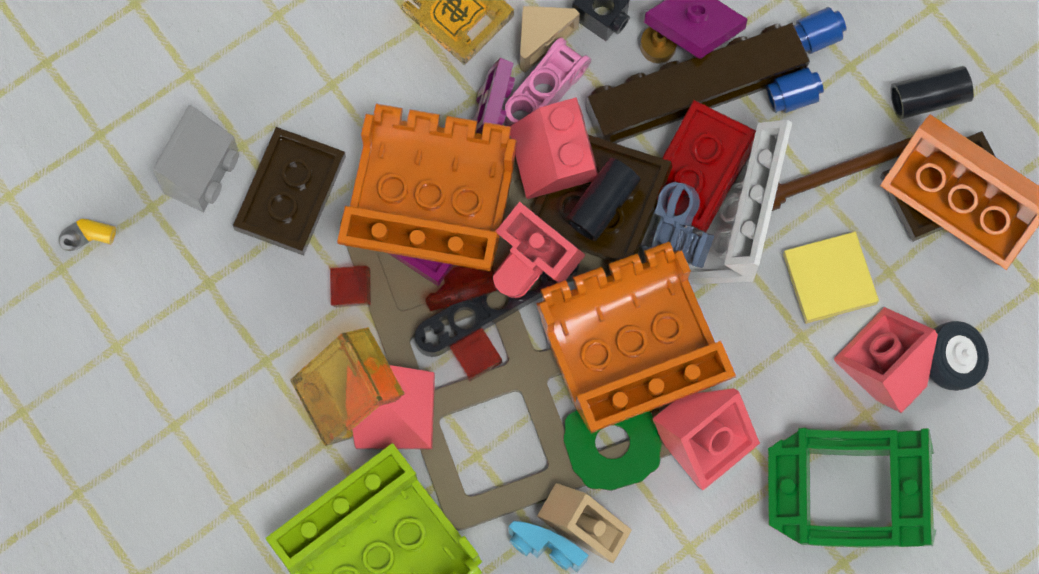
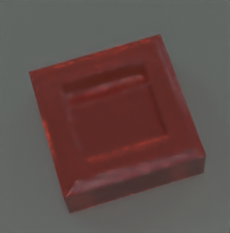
[330,266,371,308]
[450,328,502,382]

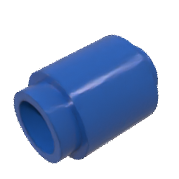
[794,7,847,54]
[766,67,824,113]

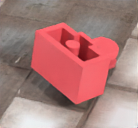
[493,202,585,298]

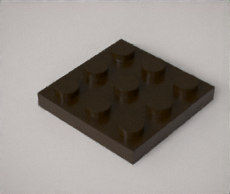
[532,134,673,262]

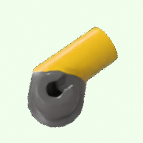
[58,219,116,251]

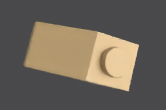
[537,483,632,563]

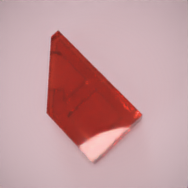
[425,266,497,311]

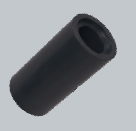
[890,66,974,119]
[565,158,641,242]

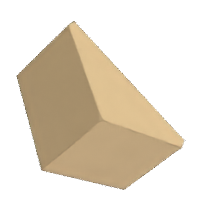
[520,6,580,73]

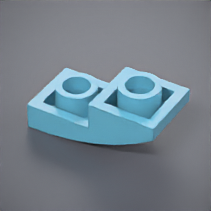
[508,521,589,572]

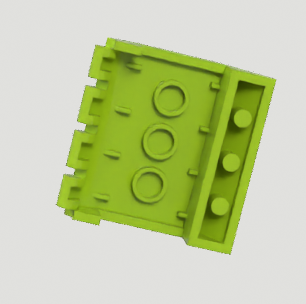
[265,443,482,574]

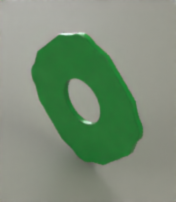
[563,410,662,491]

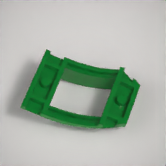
[768,427,936,548]

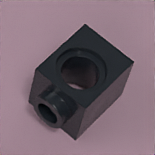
[572,0,630,41]

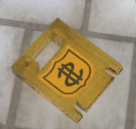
[401,0,514,66]

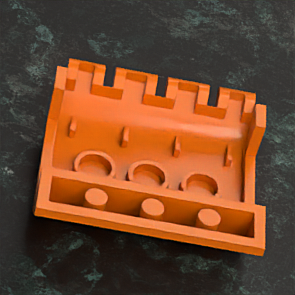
[337,103,517,271]
[536,241,736,433]

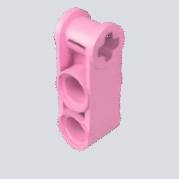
[505,37,591,126]

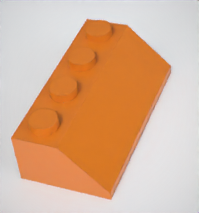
[880,114,1039,270]

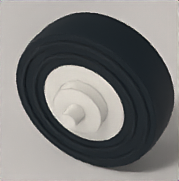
[929,321,989,391]

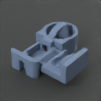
[642,182,714,268]

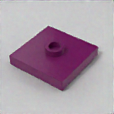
[644,0,748,59]

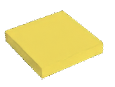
[783,232,879,324]

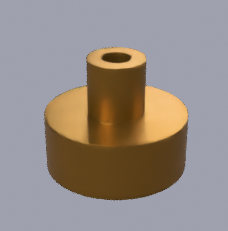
[640,27,677,64]

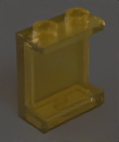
[290,327,405,446]

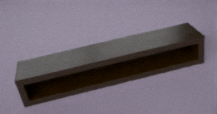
[586,23,810,143]

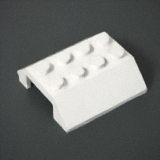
[644,120,792,284]

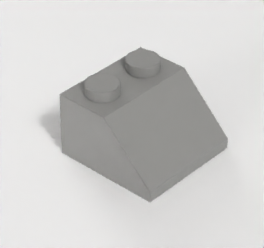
[153,105,239,213]

